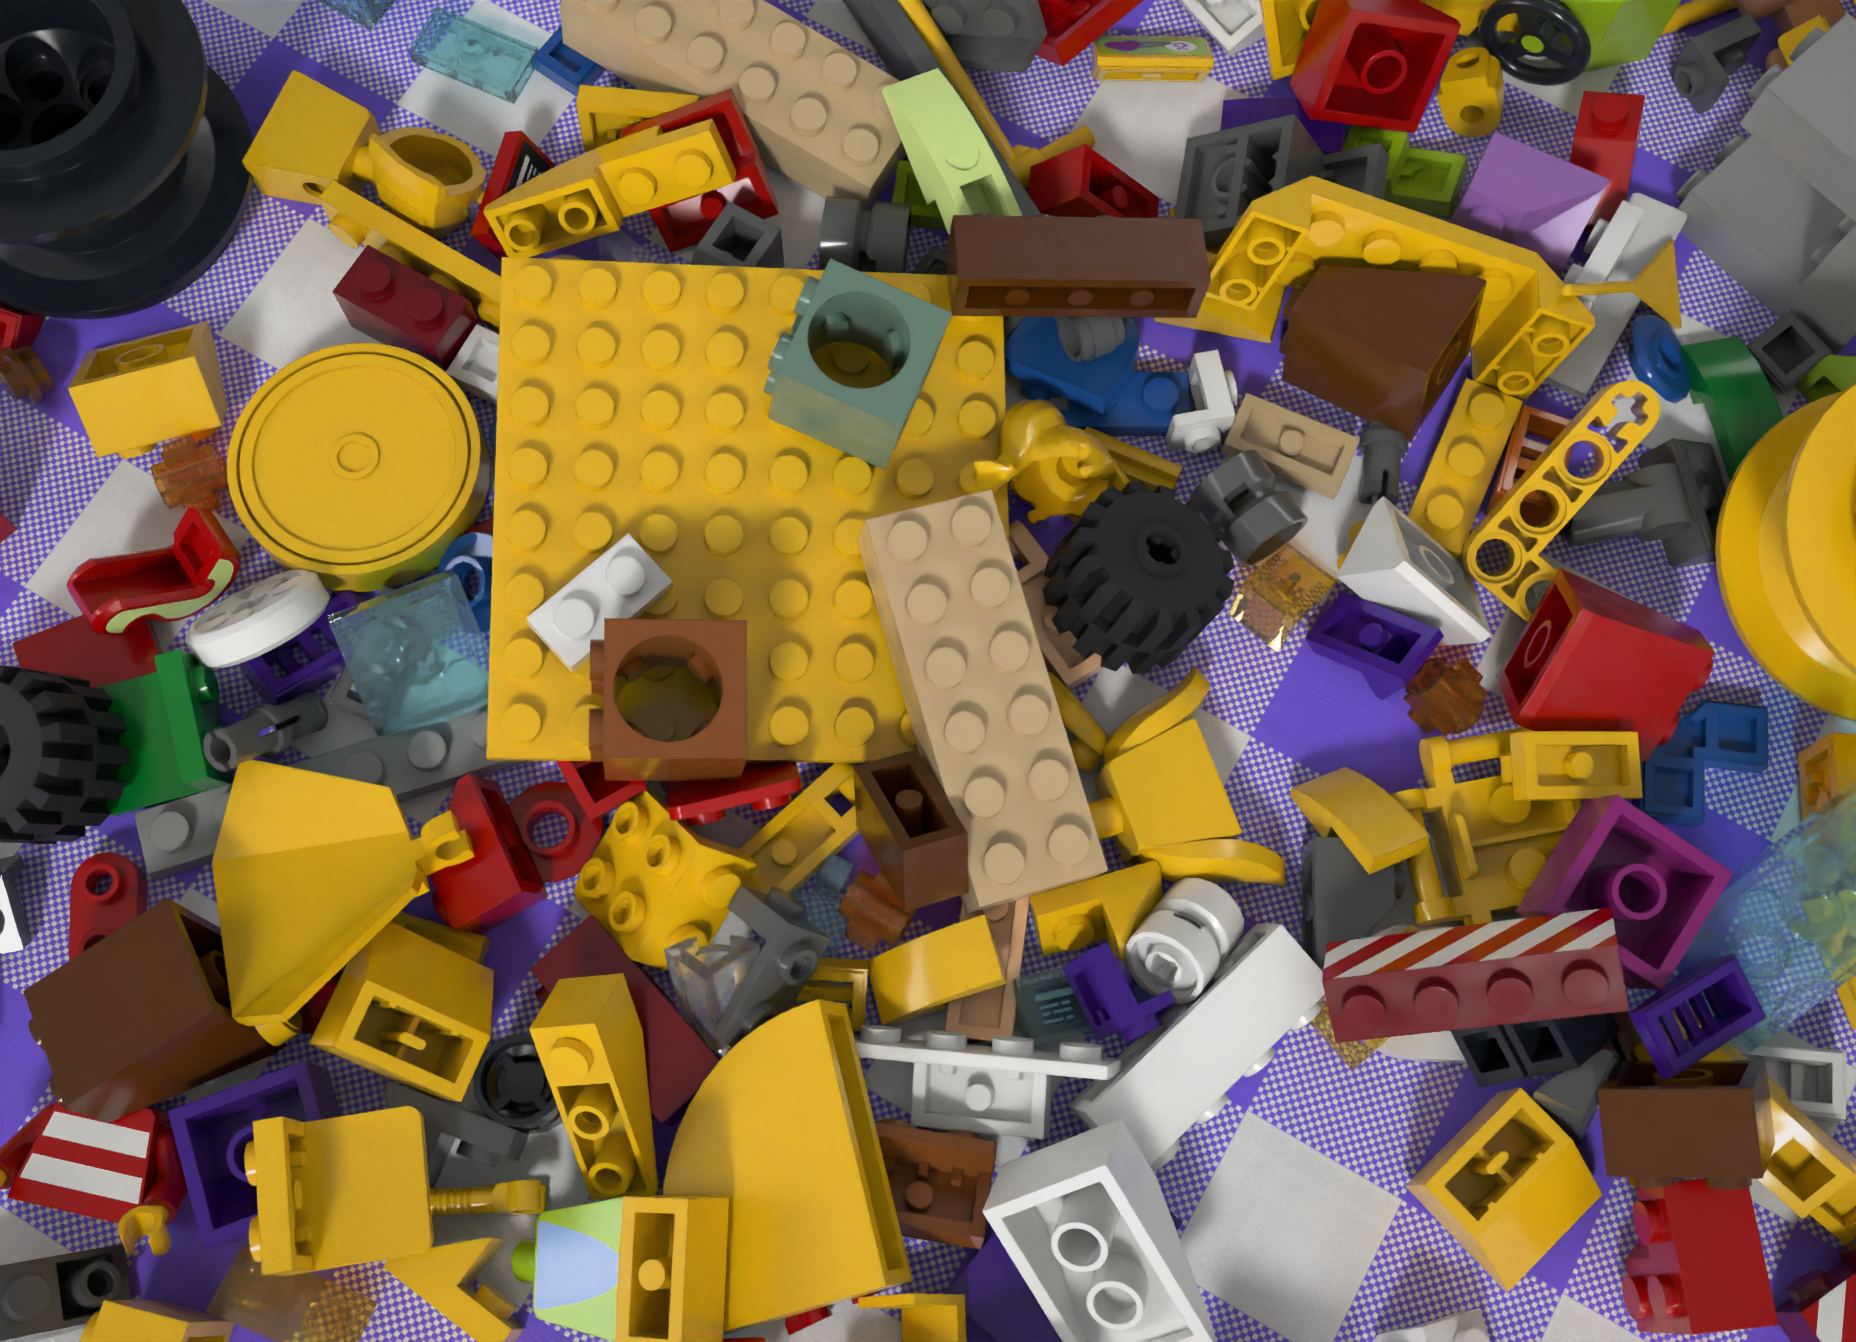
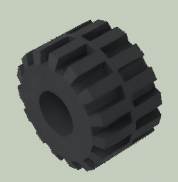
[1043,482,1235,674]
[0,665,130,844]

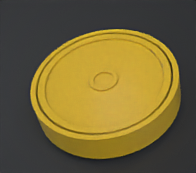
[227,343,490,592]

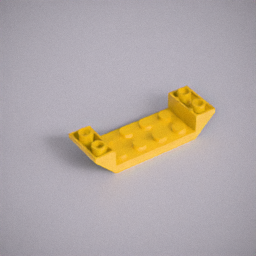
[1205,176,1595,401]

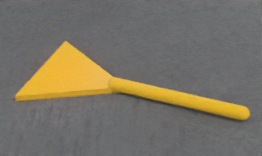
[1561,239,1682,329]

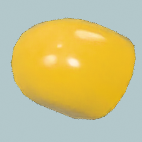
[1437,47,1505,137]

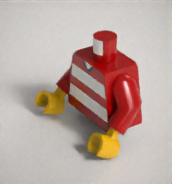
[0,1101,188,1255]

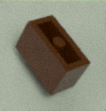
[853,749,968,912]

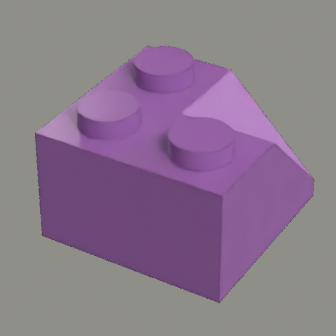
[1449,132,1609,276]

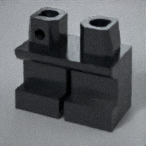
[1450,1013,1621,1087]

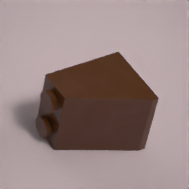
[1279,265,1487,442]
[23,898,287,1123]

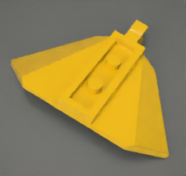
[212,759,475,1026]

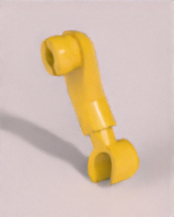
[1045,664,1109,773]

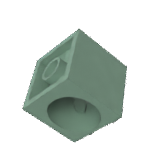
[764,258,952,470]

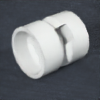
[1124,878,1244,1004]

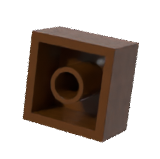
[1597,1060,1775,1190]

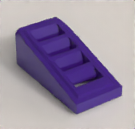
[240,590,387,706]
[1629,953,1767,1079]

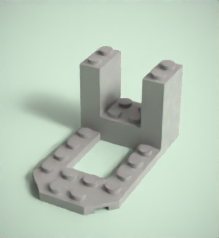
[1676,13,1856,355]

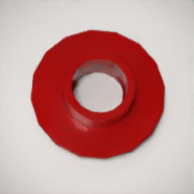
[508,781,603,883]

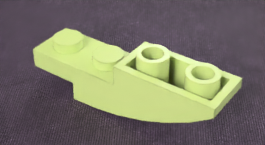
[881,68,1022,234]

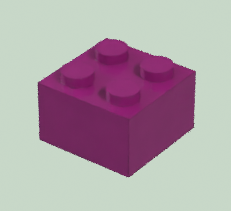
[1515,794,1733,990]

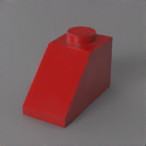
[1570,91,1645,232]
[1028,144,1159,218]
[429,774,549,934]

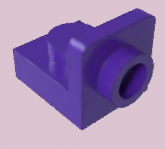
[1062,942,1177,1043]

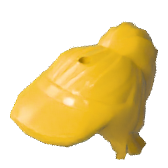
[973,399,1130,524]

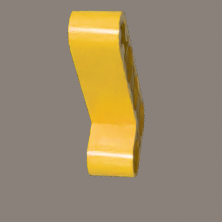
[1460,380,1661,622]

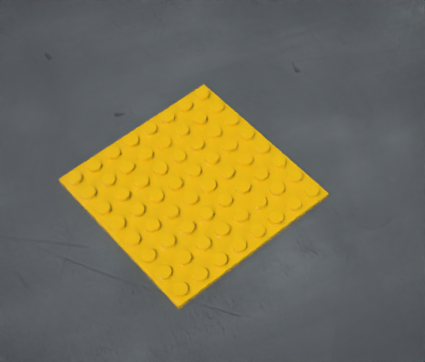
[486,257,1009,763]

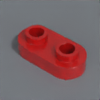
[69,852,147,961]

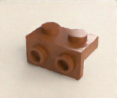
[875,1119,997,1249]

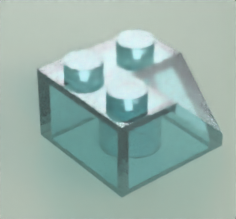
[327,569,489,736]

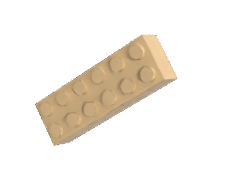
[560,0,907,210]
[857,489,1108,915]

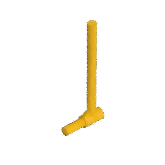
[896,0,1095,189]

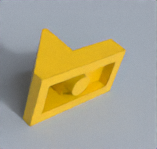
[1029,860,1163,968]
[383,1237,525,1342]

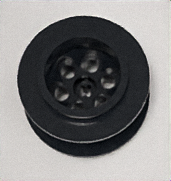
[0,0,253,319]

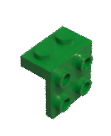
[97,649,234,816]

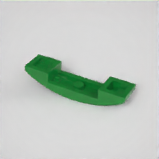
[1680,336,1784,482]

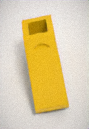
[529,973,659,1200]

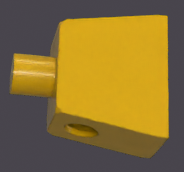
[242,70,382,206]

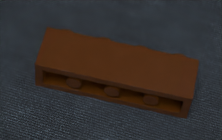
[946,213,1211,318]

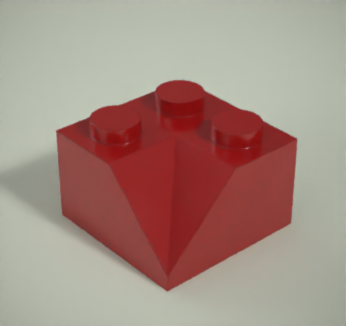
[1289,0,1461,133]
[1622,1179,1779,1335]

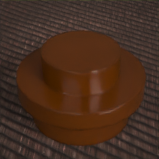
[0,345,54,406]

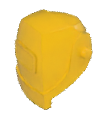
[368,127,488,239]

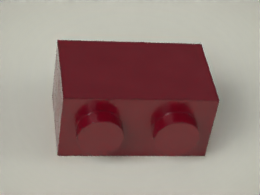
[332,245,480,372]

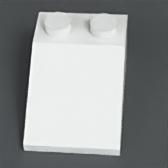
[982,1118,1215,1342]

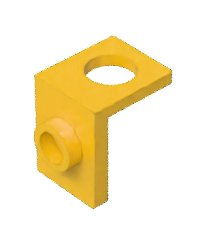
[858,1293,967,1342]

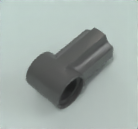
[1560,463,1695,547]

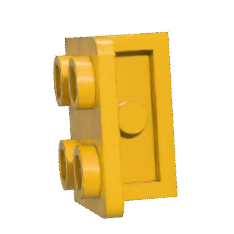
[574,789,758,977]
[244,1106,434,1276]

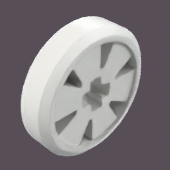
[185,569,330,668]

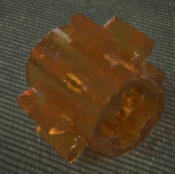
[151,435,229,511]
[1404,657,1487,735]
[837,870,918,952]

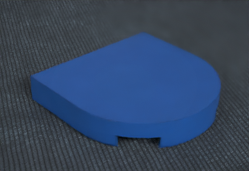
[1004,316,1139,414]

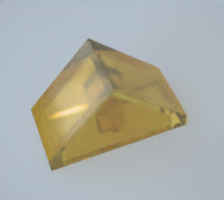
[1229,543,1337,652]

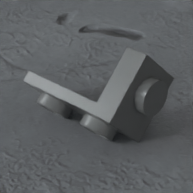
[713,885,832,1047]

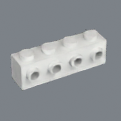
[1068,923,1325,1171]

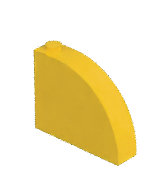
[662,999,913,1335]

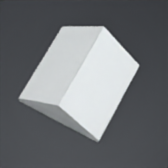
[1336,496,1492,646]

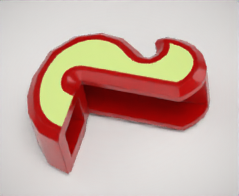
[67,507,241,636]

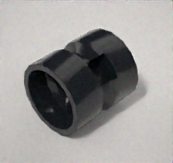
[473,1034,563,1134]

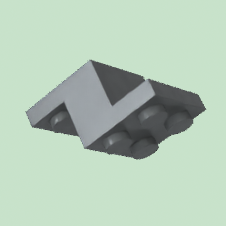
[1174,114,1389,247]

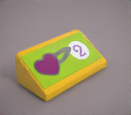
[1092,36,1214,82]

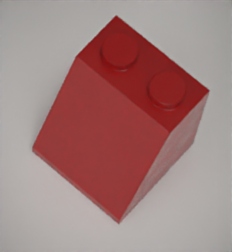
[1496,568,1715,762]

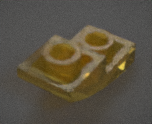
[206,1244,378,1342]

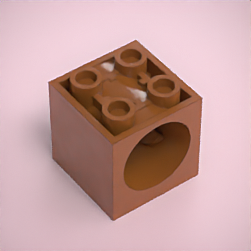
[589,618,747,781]

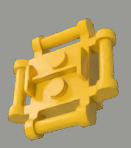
[1390,727,1581,926]

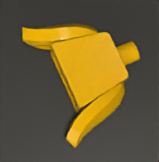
[1088,666,1286,887]

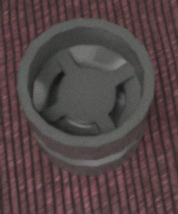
[819,196,911,273]
[1191,449,1308,568]

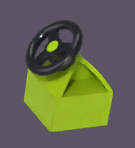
[1479,0,1682,86]

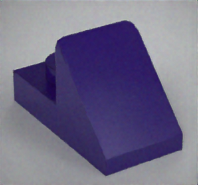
[1305,591,1444,700]

